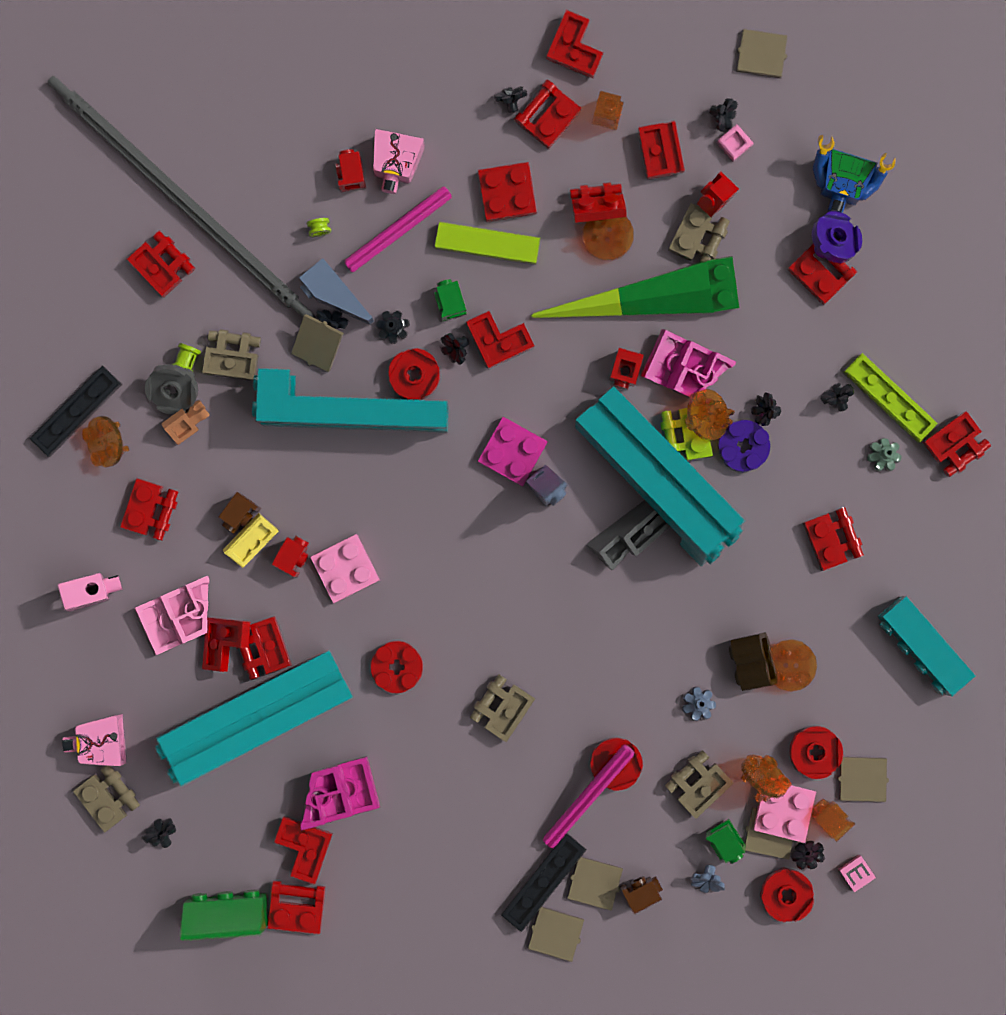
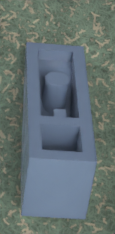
[299,258,374,325]

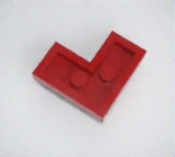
[546,10,604,78]
[466,311,535,369]
[202,617,250,672]
[274,816,333,885]

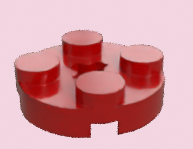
[388,348,440,400]
[371,641,423,693]
[789,726,843,779]
[590,737,643,791]
[760,867,814,922]

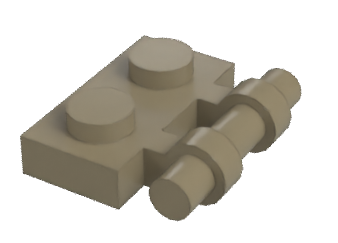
[668,203,730,262]
[202,329,261,381]
[470,674,535,742]
[665,750,734,819]
[73,765,140,833]

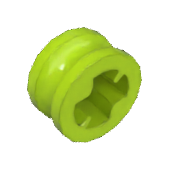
[307,218,332,237]

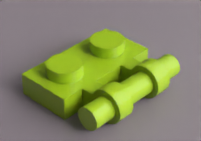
[660,405,713,461]

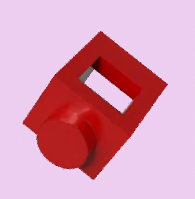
[335,149,366,192]
[696,171,739,217]
[609,348,644,390]
[272,535,309,577]

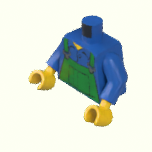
[813,135,896,213]

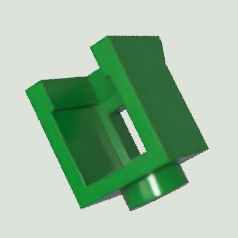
[434,279,467,322]
[706,819,746,864]

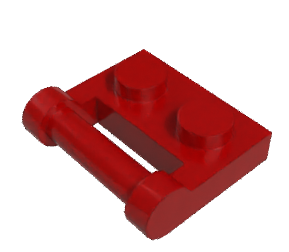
[514,79,582,149]
[787,243,858,305]
[268,881,326,934]

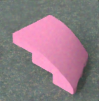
[134,576,209,656]

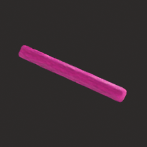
[344,186,452,272]
[543,745,634,848]

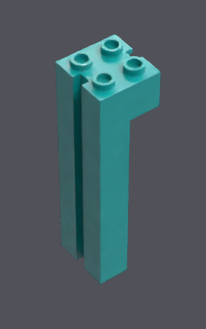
[252,368,449,432]
[575,386,745,567]
[155,650,353,786]

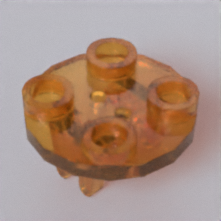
[583,217,634,260]
[685,389,735,441]
[82,416,130,468]
[771,639,817,692]
[741,755,791,802]

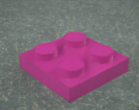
[478,417,548,487]

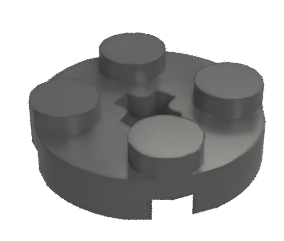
[145,364,199,415]

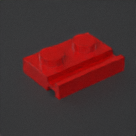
[638,121,685,180]

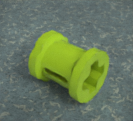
[172,343,201,371]

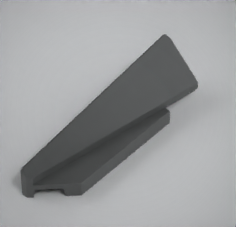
[587,500,670,570]

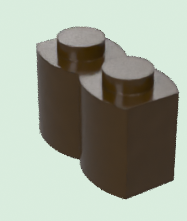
[729,632,778,691]

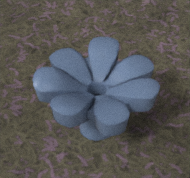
[682,687,716,721]
[691,865,725,893]

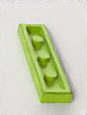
[435,222,540,265]
[843,353,938,443]

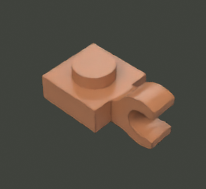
[161,400,210,445]

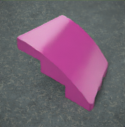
[641,329,736,400]
[301,756,380,830]

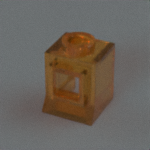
[592,91,624,130]
[811,799,855,842]

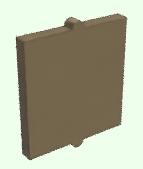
[737,29,788,78]
[291,314,344,372]
[837,757,889,802]
[745,807,795,860]
[567,857,623,911]
[528,907,584,962]

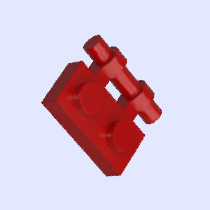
[570,182,627,223]
[127,231,195,298]
[923,411,991,477]
[120,478,178,541]
[803,507,864,571]
[236,616,292,680]

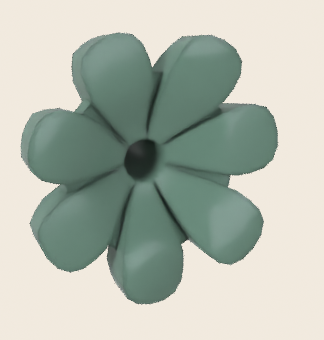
[867,438,902,471]

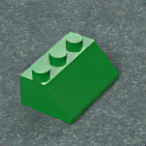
[180,889,268,941]

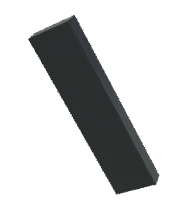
[30,365,123,457]
[501,833,587,932]

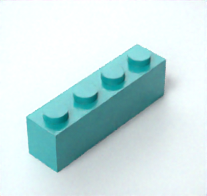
[877,596,976,696]

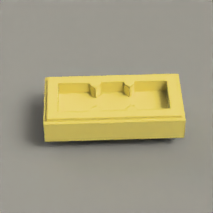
[223,513,279,568]

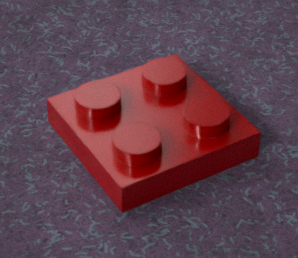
[478,162,537,222]

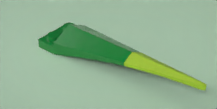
[532,256,740,318]

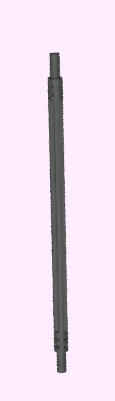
[47,76,316,318]

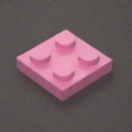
[310,534,380,603]
[752,779,816,843]

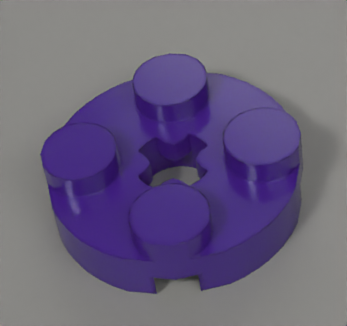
[812,211,862,263]
[718,420,770,472]

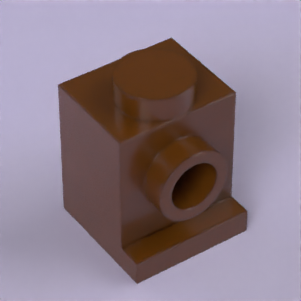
[219,492,261,534]
[620,876,663,914]

